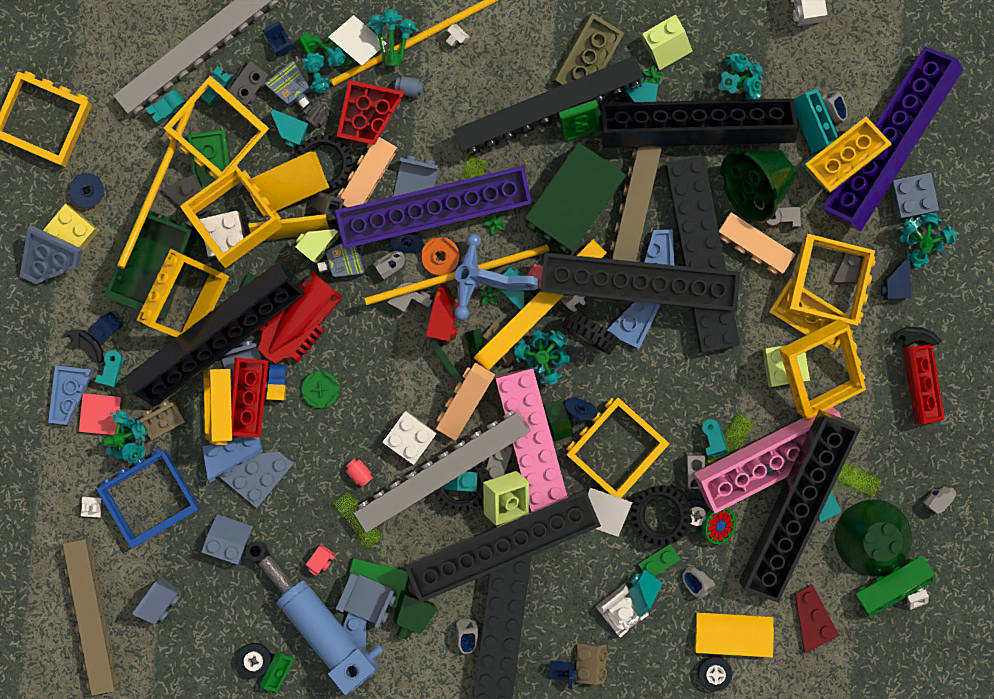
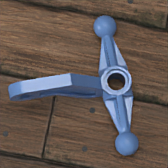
[454,233,539,321]

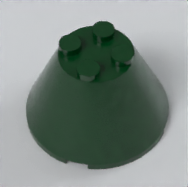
[720,150,797,223]
[835,499,912,576]

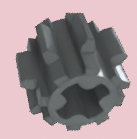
[303,102,328,128]

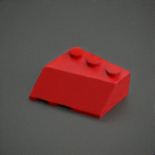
[337,80,405,145]
[426,283,459,342]

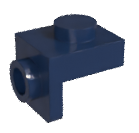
[263,22,294,57]
[88,312,123,345]
[549,661,577,689]

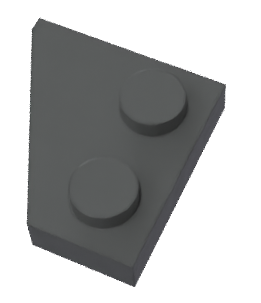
[162,174,211,215]
[832,253,883,283]

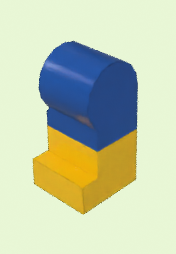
[267,364,287,400]

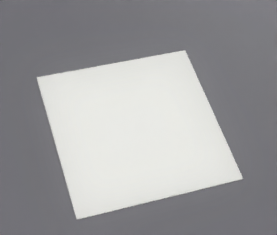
[329,15,387,66]
[588,488,632,536]

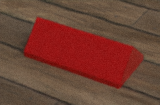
[903,344,944,424]
[231,357,268,438]

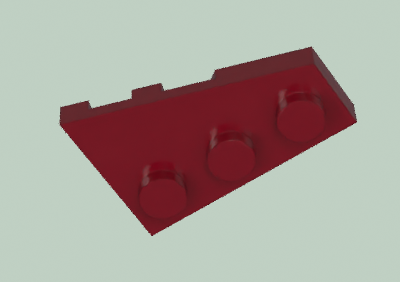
[795,584,839,653]

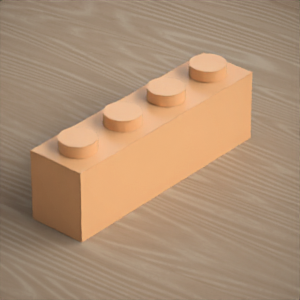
[337,137,398,207]
[719,213,796,275]
[436,363,495,441]

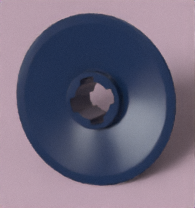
[69,173,104,208]
[390,232,424,254]
[565,397,598,423]

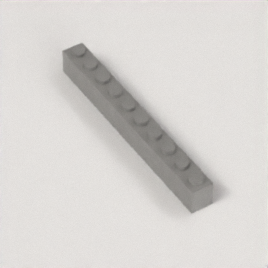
[113,0,279,116]
[354,410,531,533]

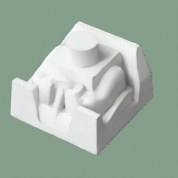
[595,583,649,637]

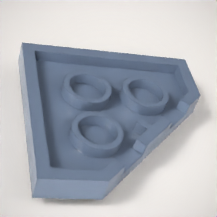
[20,226,82,284]
[219,451,294,508]

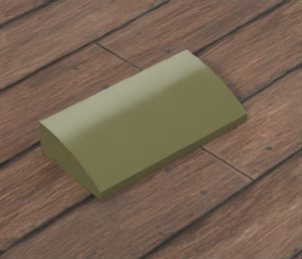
[552,13,624,86]

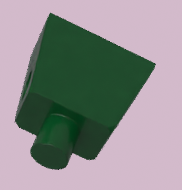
[393,590,438,640]

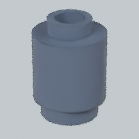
[395,76,423,98]

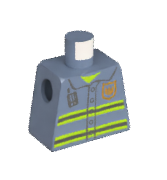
[265,61,311,110]
[317,243,365,278]

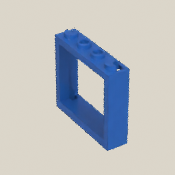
[96,448,201,549]

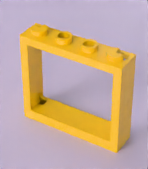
[0,71,92,167]
[163,76,269,180]
[180,165,282,268]
[786,234,876,327]
[137,249,229,338]
[779,319,866,420]
[203,369,232,445]
[566,397,670,498]

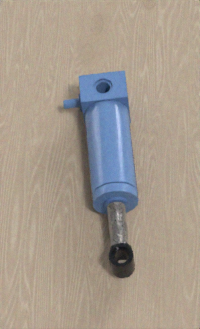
[245,542,383,695]

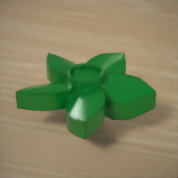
[642,64,665,85]
[484,213,506,235]
[478,285,501,305]

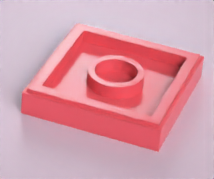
[79,393,122,435]

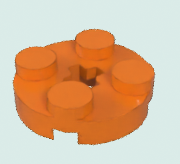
[422,237,460,276]

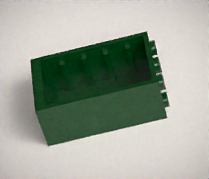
[525,142,626,255]
[104,210,198,319]

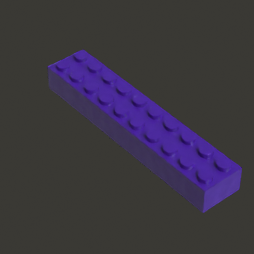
[822,46,963,232]
[334,166,532,249]

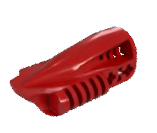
[258,272,343,363]

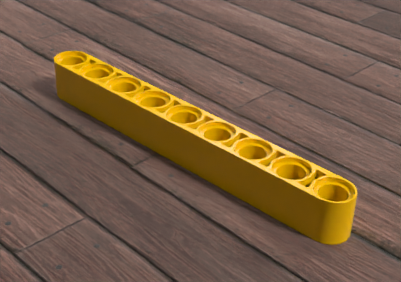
[474,239,607,370]

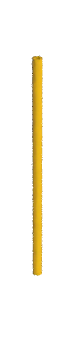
[330,0,499,86]
[117,96,197,269]
[364,245,549,305]

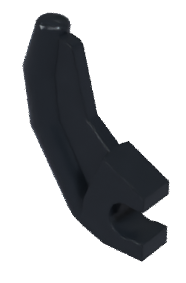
[893,327,941,348]
[63,330,104,363]

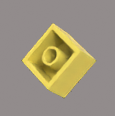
[43,204,100,251]

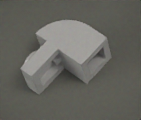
[388,282,433,312]

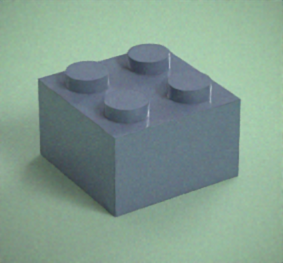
[889,173,939,220]

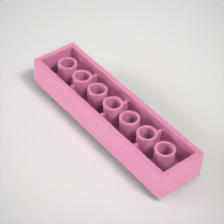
[496,367,567,511]
[693,407,841,513]

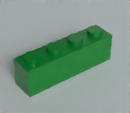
[856,555,936,618]

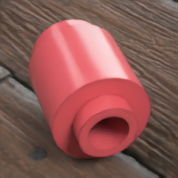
[345,459,373,488]

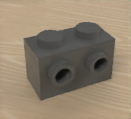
[225,60,268,106]

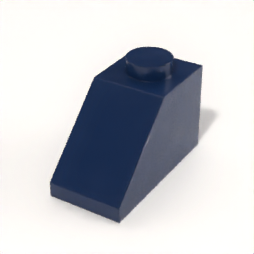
[881,259,911,300]

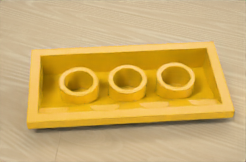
[805,117,892,192]
[249,152,329,216]
[249,214,331,241]
[769,279,851,352]
[694,612,774,657]

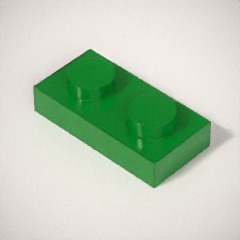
[638,544,681,576]
[260,651,295,693]

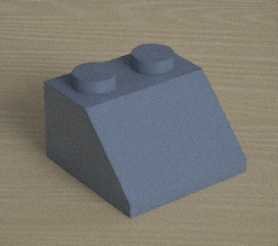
[202,514,254,565]
[132,578,180,624]

